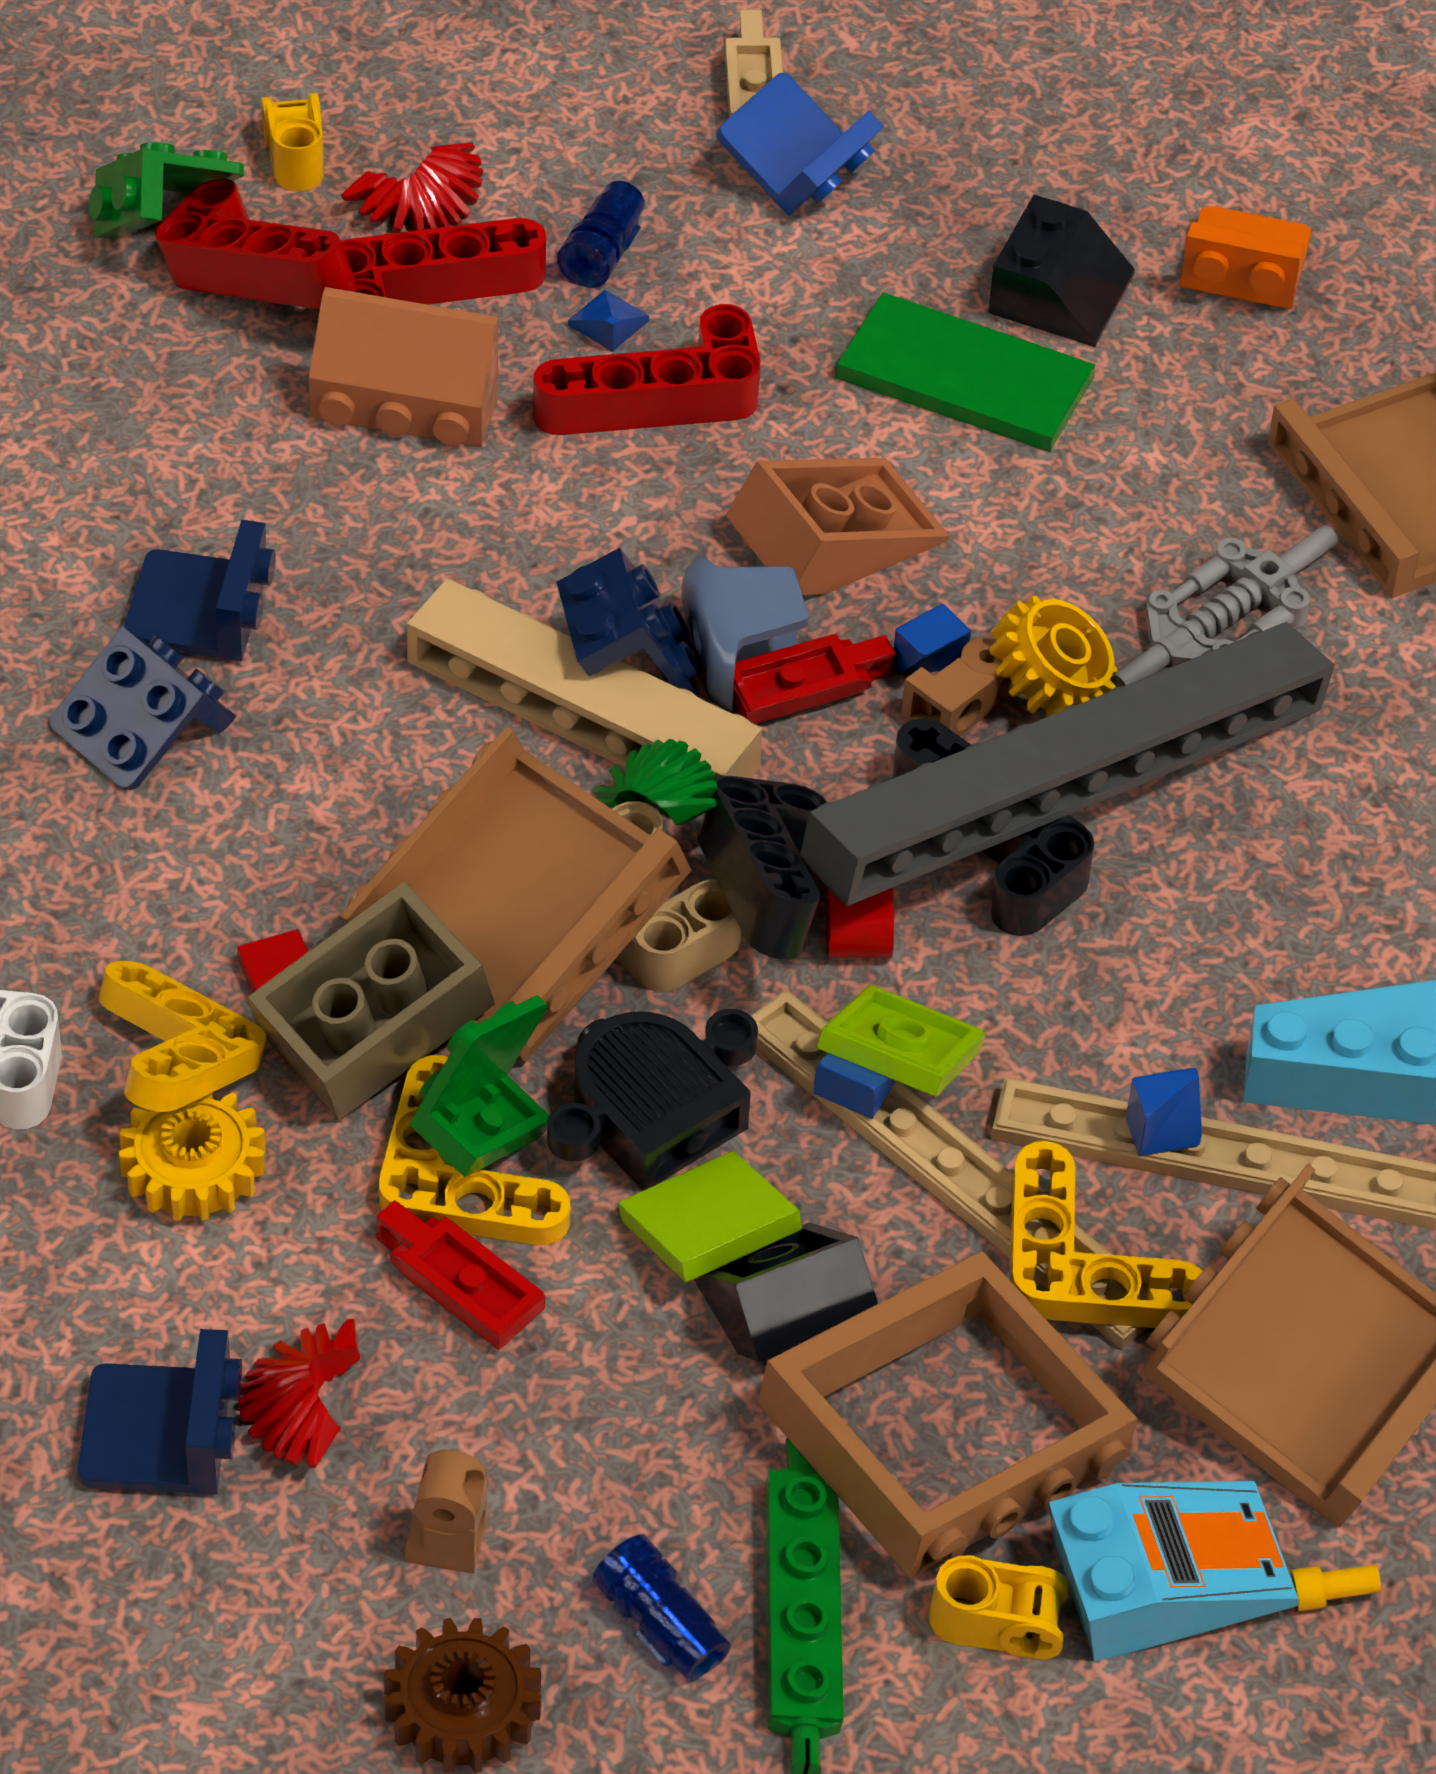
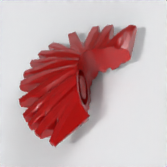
[341,142,483,233]
[239,1319,360,1468]

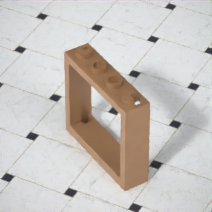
[758,1251,1138,1579]

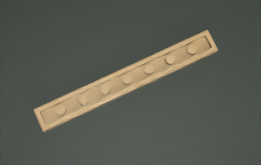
[751,989,1148,1350]
[991,1078,1436,1230]

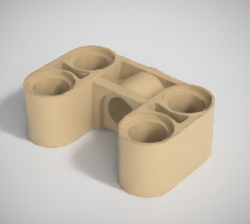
[612,801,741,992]

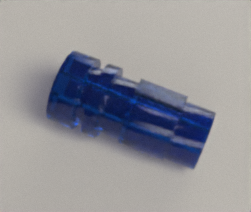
[557,181,645,288]
[592,1534,731,1682]

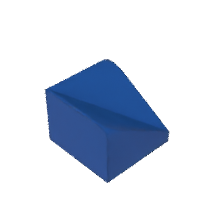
[892,604,971,675]
[1126,1068,1202,1156]

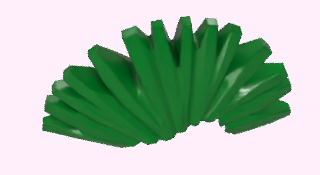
[592,739,717,826]

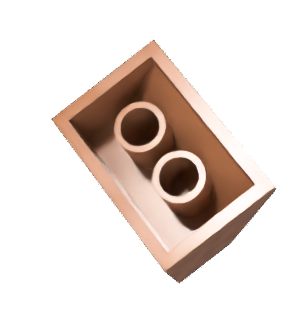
[309,287,498,448]

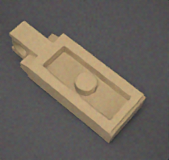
[724,10,783,117]

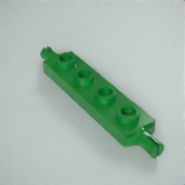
[765,1437,844,1774]

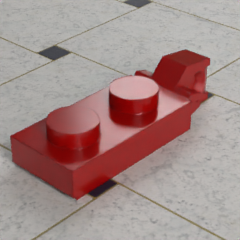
[733,633,896,724]
[375,1200,546,1350]

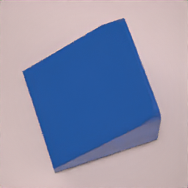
[813,1053,896,1119]

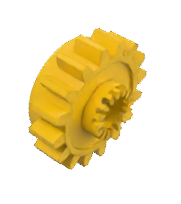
[989,595,1117,717]
[118,1092,266,1221]

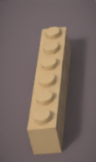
[407,578,762,781]

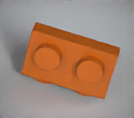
[1180,206,1311,309]

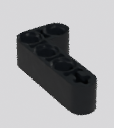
[893,718,1095,936]
[697,776,827,960]

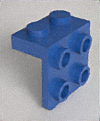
[716,73,884,216]

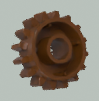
[384,1617,542,1773]

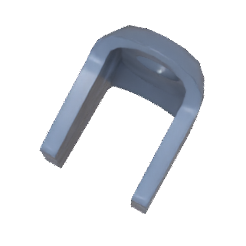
[681,555,809,713]

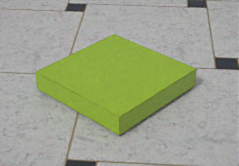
[817,984,986,1097]
[618,1150,803,1283]

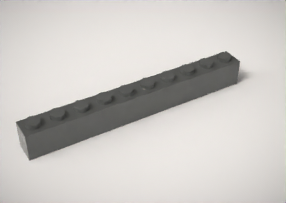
[800,622,1335,907]

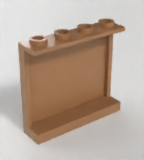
[1267,372,1436,598]
[340,726,692,1064]
[1140,1164,1436,1527]

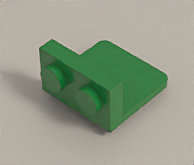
[89,142,244,239]
[409,995,549,1177]

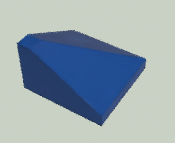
[568,290,649,352]

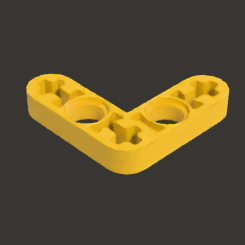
[99,961,267,1112]
[379,1055,571,1245]
[1010,1141,1202,1328]

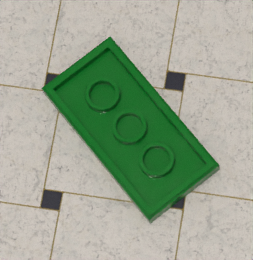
[836,292,1096,452]

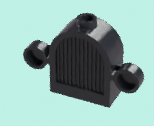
[547,1009,758,1191]

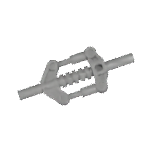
[1110,525,1338,687]

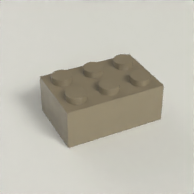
[247,881,495,1121]

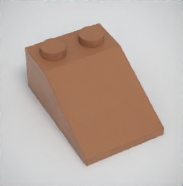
[725,458,950,595]

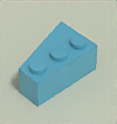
[1243,980,1436,1125]

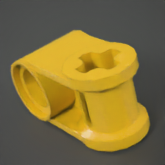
[261,92,324,191]
[928,1555,1069,1660]

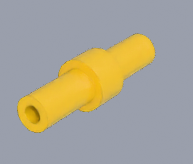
[1290,1564,1381,1612]

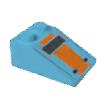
[1049,1481,1299,1661]

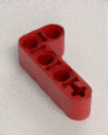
[155,179,357,309]
[341,218,546,305]
[533,304,761,435]

